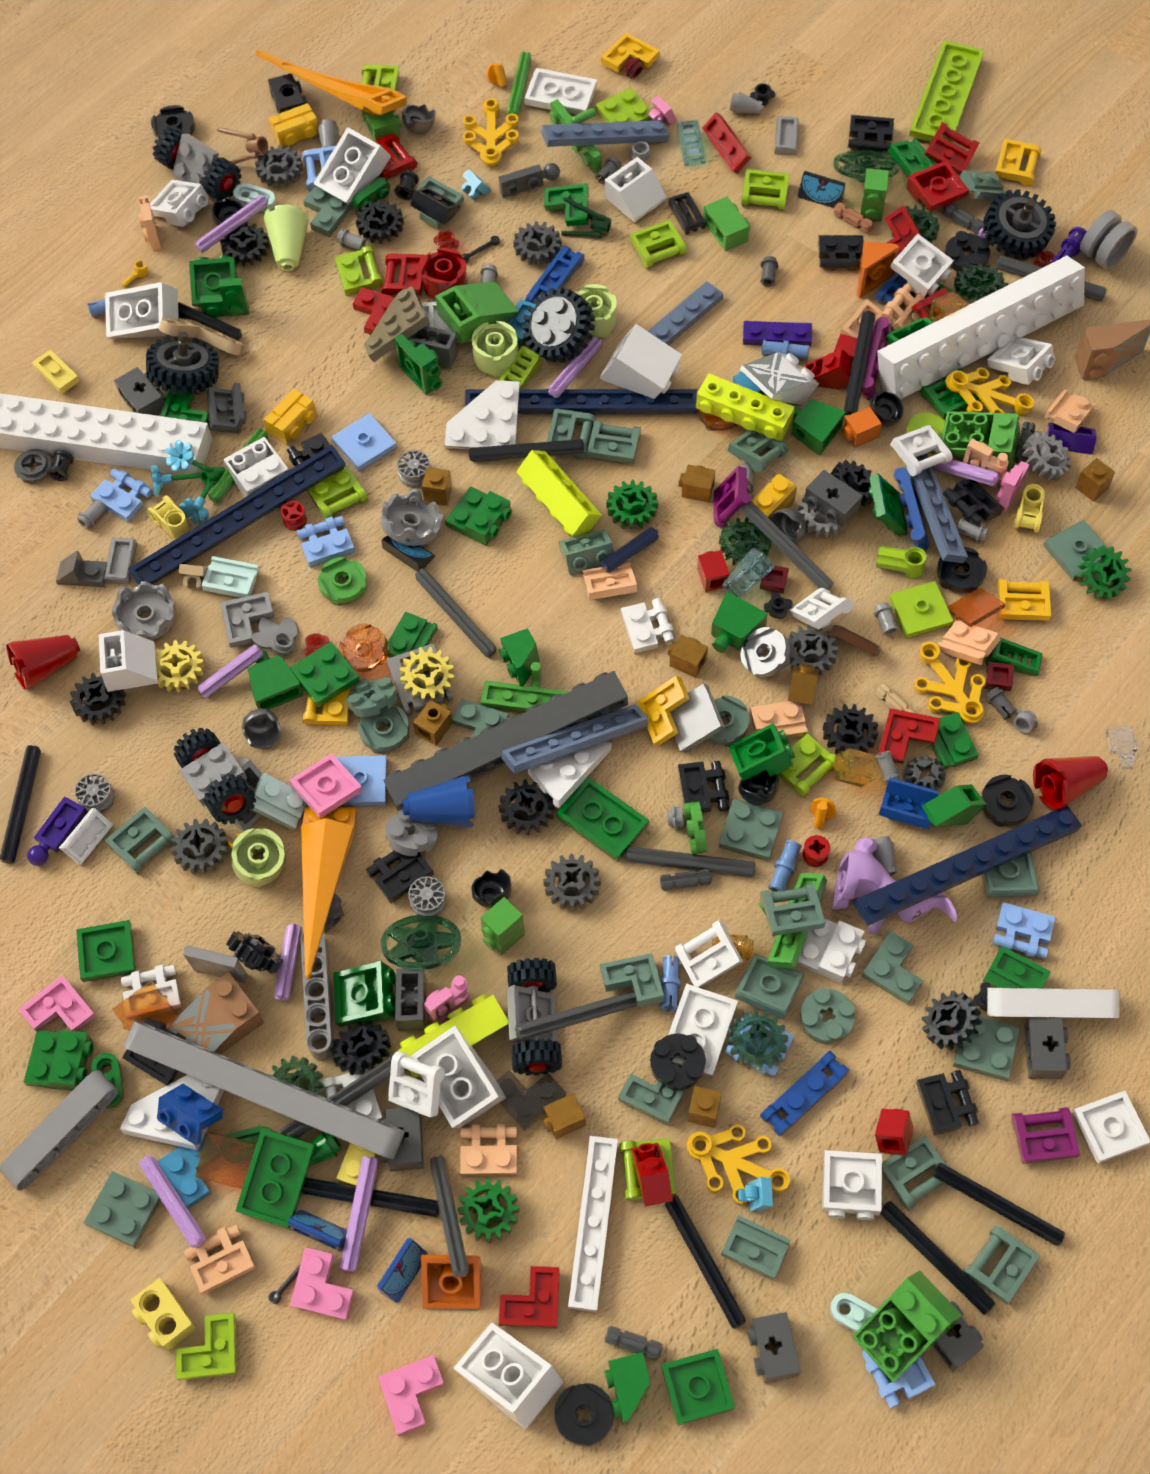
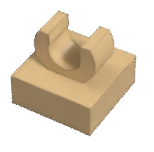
[179,564,208,588]

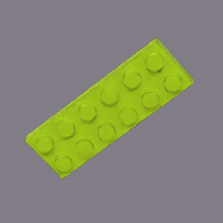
[909,40,984,143]

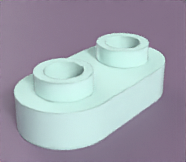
[233,183,276,212]
[830,1293,877,1333]

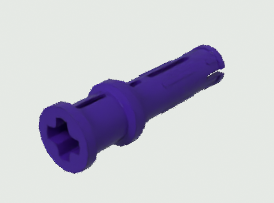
[1052,227,1087,263]

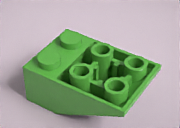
[435,281,519,344]
[941,411,1020,469]
[852,1270,962,1383]

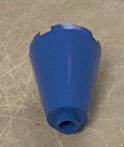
[402,776,475,828]

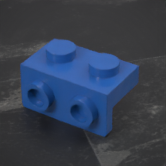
[879,778,939,830]
[157,1084,223,1145]

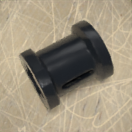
[395,170,419,200]
[47,450,74,481]

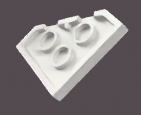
[445,381,520,450]
[120,1075,224,1150]

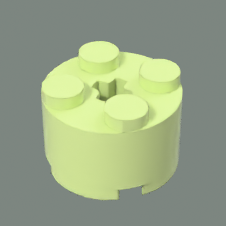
[576,284,617,338]
[472,321,519,377]
[231,828,285,887]

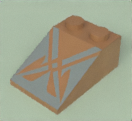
[1075,319,1150,379]
[167,972,264,1054]

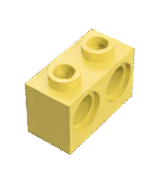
[131,1278,197,1352]

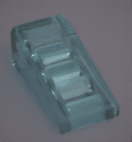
[677,120,706,166]
[722,548,775,597]

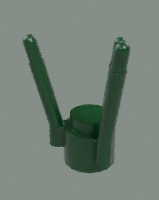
[561,197,612,239]

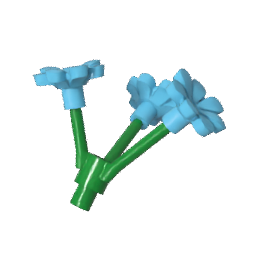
[151,440,226,524]

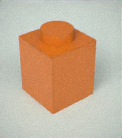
[842,407,882,448]

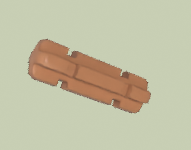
[833,202,874,233]

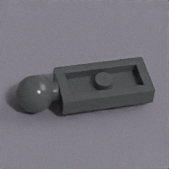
[498,163,560,198]

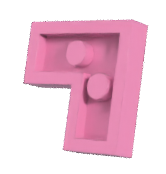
[997,461,1029,513]
[18,975,96,1032]
[290,1247,355,1319]
[378,1355,444,1436]

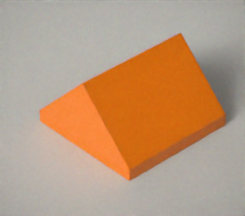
[857,241,899,299]
[421,1255,482,1309]

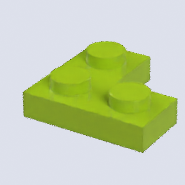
[176,1312,237,1381]

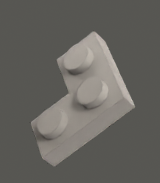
[220,592,274,648]

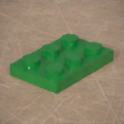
[556,777,649,862]
[235,1128,316,1228]

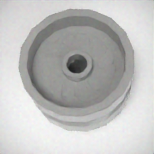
[1080,210,1138,270]

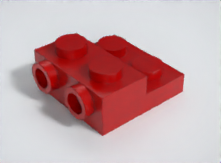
[906,161,970,212]

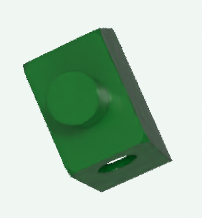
[791,399,846,456]
[711,591,768,653]
[248,651,304,710]

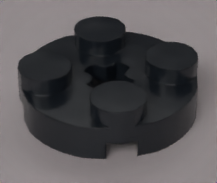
[151,105,195,140]
[944,231,990,274]
[937,547,987,593]
[981,775,1034,827]
[650,1034,706,1090]
[555,1383,613,1447]

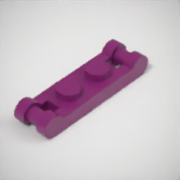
[862,317,892,400]

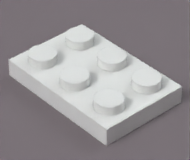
[524,68,597,115]
[668,984,738,1078]

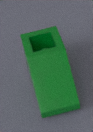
[499,628,540,686]
[922,784,986,827]
[604,1352,650,1425]

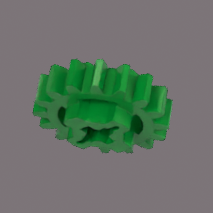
[606,480,658,529]
[1077,545,1131,600]
[457,1178,520,1243]

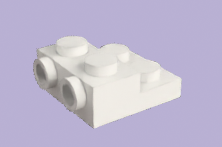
[150,180,209,227]
[890,234,954,298]
[987,337,1055,385]
[797,918,866,985]
[822,1150,882,1221]

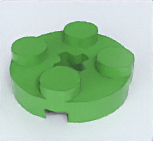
[318,557,367,605]
[683,801,707,855]

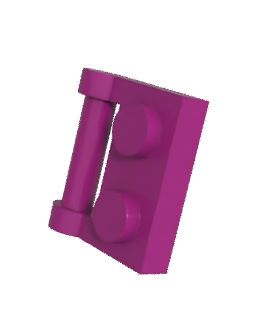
[714,465,751,528]
[1012,1107,1080,1164]

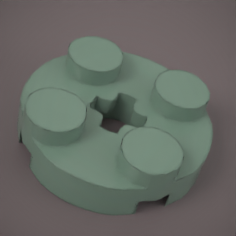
[346,677,398,717]
[708,695,750,747]
[358,705,409,754]
[800,988,855,1044]

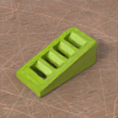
[499,346,541,389]

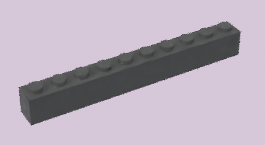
[383,671,628,811]

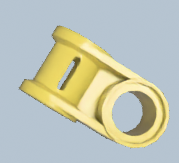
[1014,484,1045,533]
[147,495,190,540]

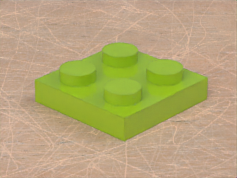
[595,87,652,123]

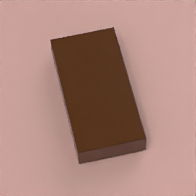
[830,625,881,656]

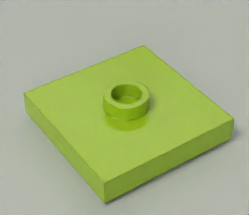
[889,581,954,639]

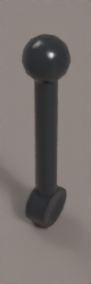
[462,236,500,262]
[268,1264,301,1304]

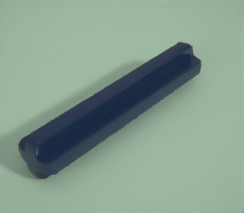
[601,527,659,573]

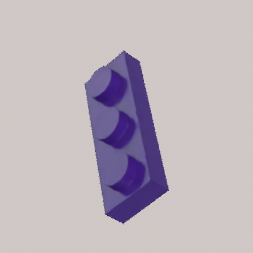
[743,321,812,347]

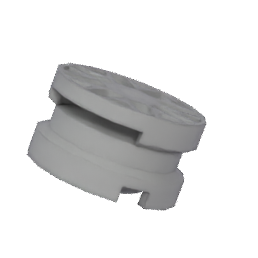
[397,450,430,488]
[74,773,115,813]
[408,876,447,918]

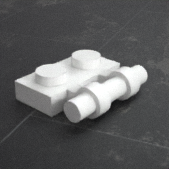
[621,598,675,654]
[121,964,182,1020]

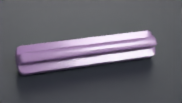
[934,459,999,486]
[198,645,263,698]
[274,924,302,1001]

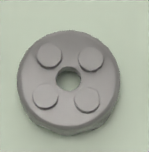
[381,489,443,546]
[112,581,176,641]

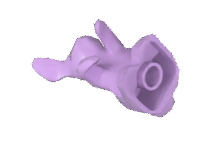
[832,837,957,934]

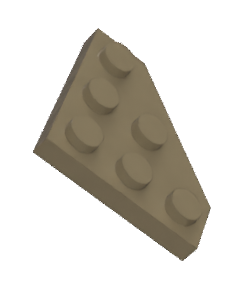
[365,286,430,362]

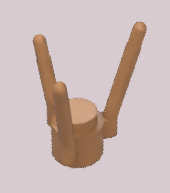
[217,127,269,164]

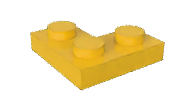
[601,33,660,72]
[637,676,690,746]

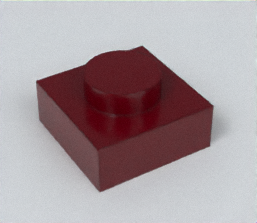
[760,564,789,594]
[985,662,1014,691]

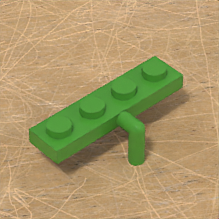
[549,99,601,173]
[481,662,569,713]
[759,873,828,969]

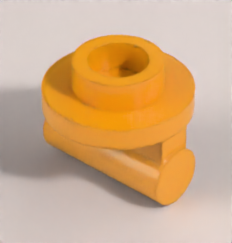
[486,62,507,86]
[810,798,836,829]

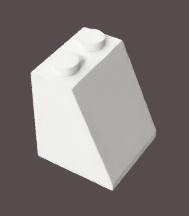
[600,324,682,399]

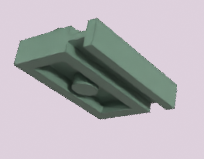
[959,170,1006,200]
[721,1215,791,1281]

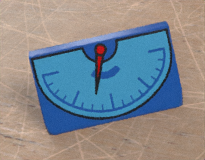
[288,1210,347,1251]
[377,1237,428,1303]

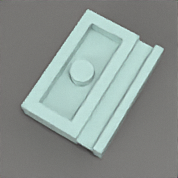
[201,556,260,598]
[251,773,306,831]

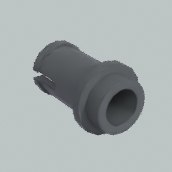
[595,157,621,185]
[760,256,779,287]
[986,687,1017,720]

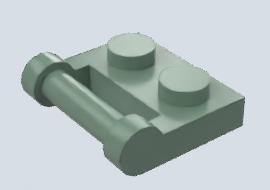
[547,408,596,460]
[587,421,641,464]
[727,430,788,472]
[105,807,175,874]
[760,883,826,936]
[882,1136,947,1210]
[964,1226,1040,1305]

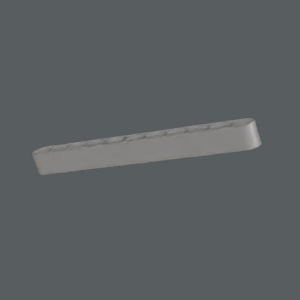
[123,1021,405,1159]

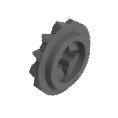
[14,449,52,484]
[904,754,946,790]

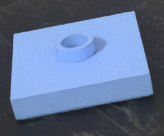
[331,413,397,471]
[336,755,387,807]

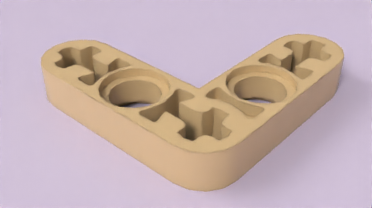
[158,318,243,355]

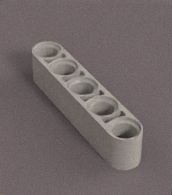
[301,932,334,1061]
[0,1070,118,1191]

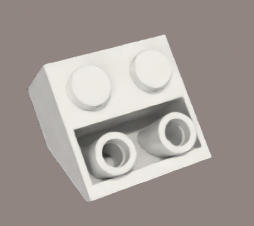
[605,157,667,223]
[223,437,289,497]
[99,630,158,692]

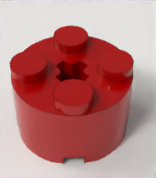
[421,248,468,299]

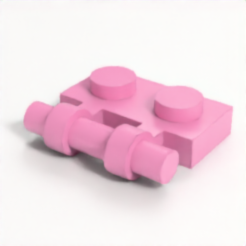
[424,975,470,1025]

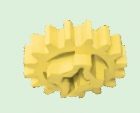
[156,640,205,693]
[400,647,454,702]

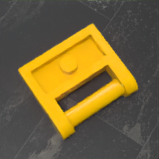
[995,139,1042,186]
[997,579,1051,621]
[302,686,352,726]

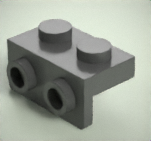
[206,383,247,433]

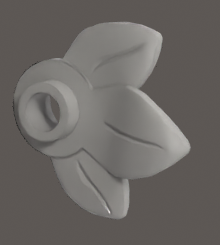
[251,617,298,655]

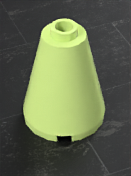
[264,204,309,271]

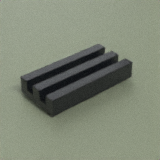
[668,192,706,235]

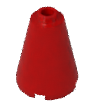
[6,635,80,690]
[1033,756,1108,810]

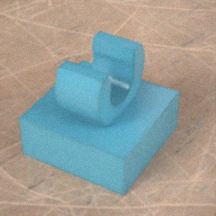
[461,169,491,200]
[738,1177,773,1212]

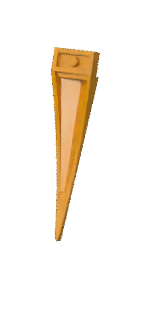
[256,50,407,115]
[301,807,357,980]

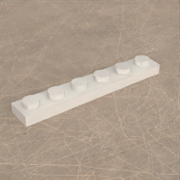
[568,1136,618,1312]

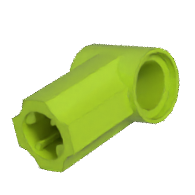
[876,546,926,579]

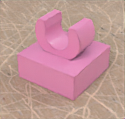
[648,96,676,125]

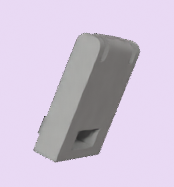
[386,644,453,715]

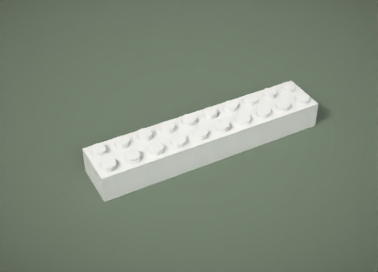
[877,256,1085,399]
[0,393,212,475]

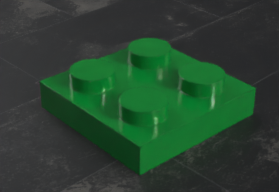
[869,473,908,537]
[290,642,360,707]
[76,920,136,982]
[661,1349,735,1426]

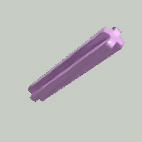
[195,195,268,253]
[548,336,602,398]
[139,1155,206,1248]
[340,1156,379,1272]

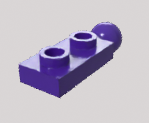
[27,796,87,866]

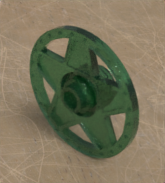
[833,150,899,182]
[381,915,461,970]

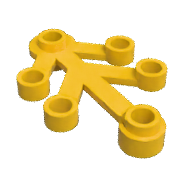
[463,98,519,167]
[945,368,1035,415]
[913,642,986,724]
[686,1124,790,1205]

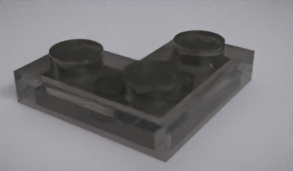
[496,1070,566,1131]

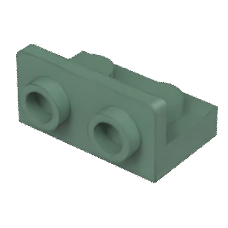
[559,529,614,575]

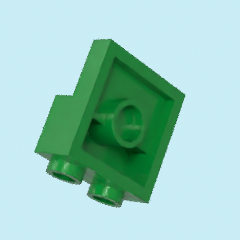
[189,255,238,307]
[394,333,442,395]
[445,486,512,546]
[729,723,795,781]
[333,961,396,1027]
[24,1030,94,1091]

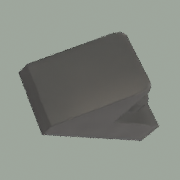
[56,551,107,587]

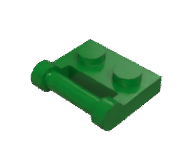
[920,368,981,420]

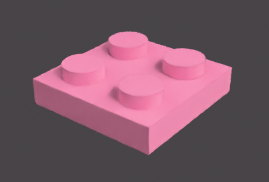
[289,753,362,819]

